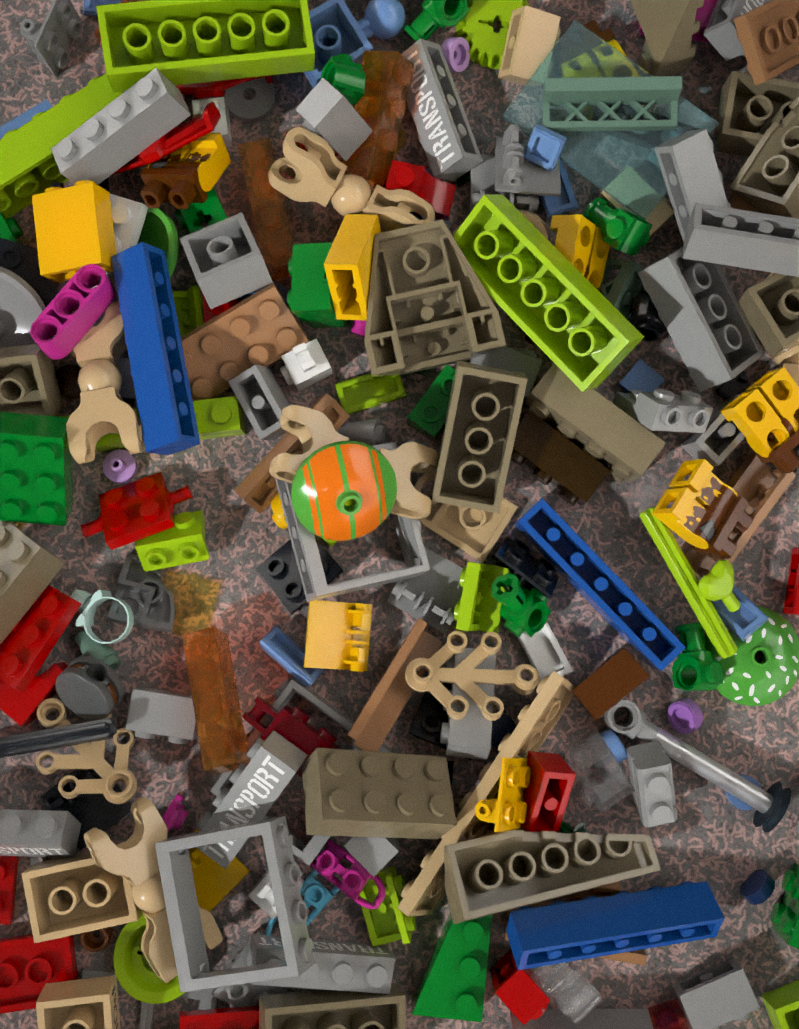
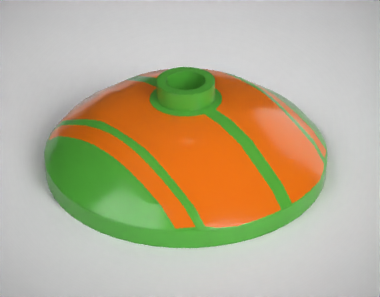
[291,441,397,541]

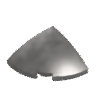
[107,552,175,632]

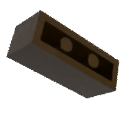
[511,411,610,506]

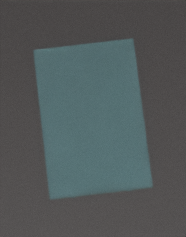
[502,20,719,220]

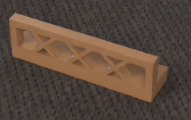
[235,393,350,514]
[681,452,796,578]
[343,618,443,752]

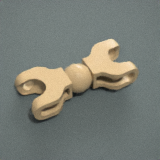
[268,127,435,233]
[66,300,145,464]
[269,405,439,519]
[84,797,223,983]

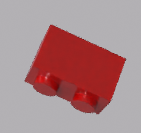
[521,751,576,833]
[490,949,550,1025]

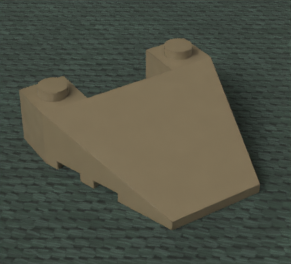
[630,0,704,77]

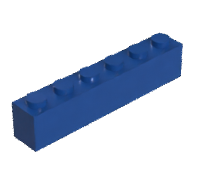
[111,242,200,455]
[514,498,686,671]
[506,881,725,970]

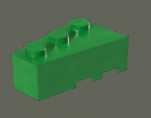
[411,911,492,1022]

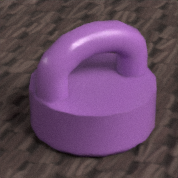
[667,697,703,734]

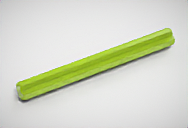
[639,506,738,659]

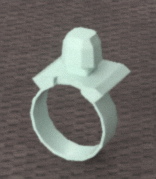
[70,589,134,644]

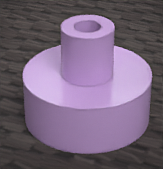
[441,37,470,72]
[103,450,138,483]

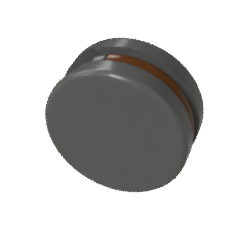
[55,656,124,721]

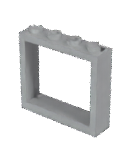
[275,442,430,602]
[210,678,391,866]
[155,815,314,992]

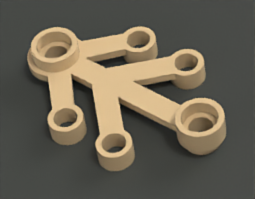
[405,631,540,721]
[36,698,137,804]

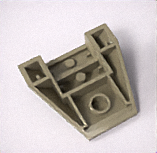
[364,219,506,376]

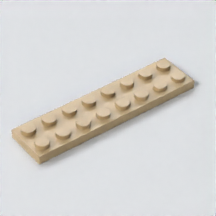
[397,671,576,917]

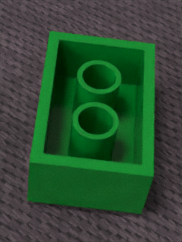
[0,412,73,526]

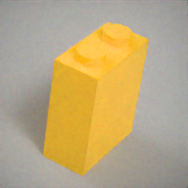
[32,180,116,283]
[324,214,381,321]

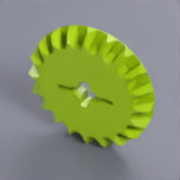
[456,0,529,69]
[113,914,185,1004]

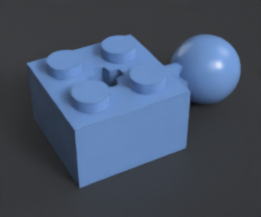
[303,0,405,88]

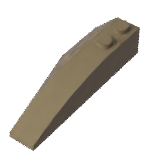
[729,96,799,219]
[444,830,661,924]

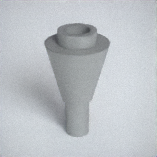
[337,418,386,446]

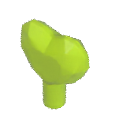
[697,560,741,612]

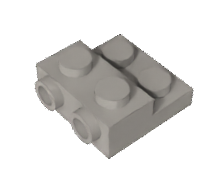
[613,389,713,433]

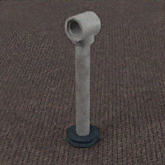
[602,699,791,832]

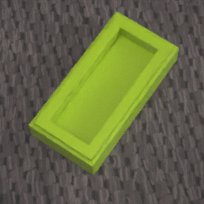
[335,373,407,415]

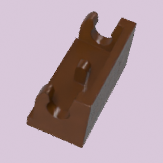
[572,648,650,721]

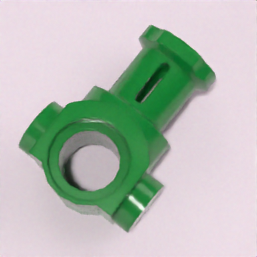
[404,0,470,41]
[321,54,366,105]
[584,198,653,255]
[491,573,552,638]
[672,623,724,691]

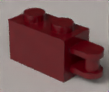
[242,696,340,777]

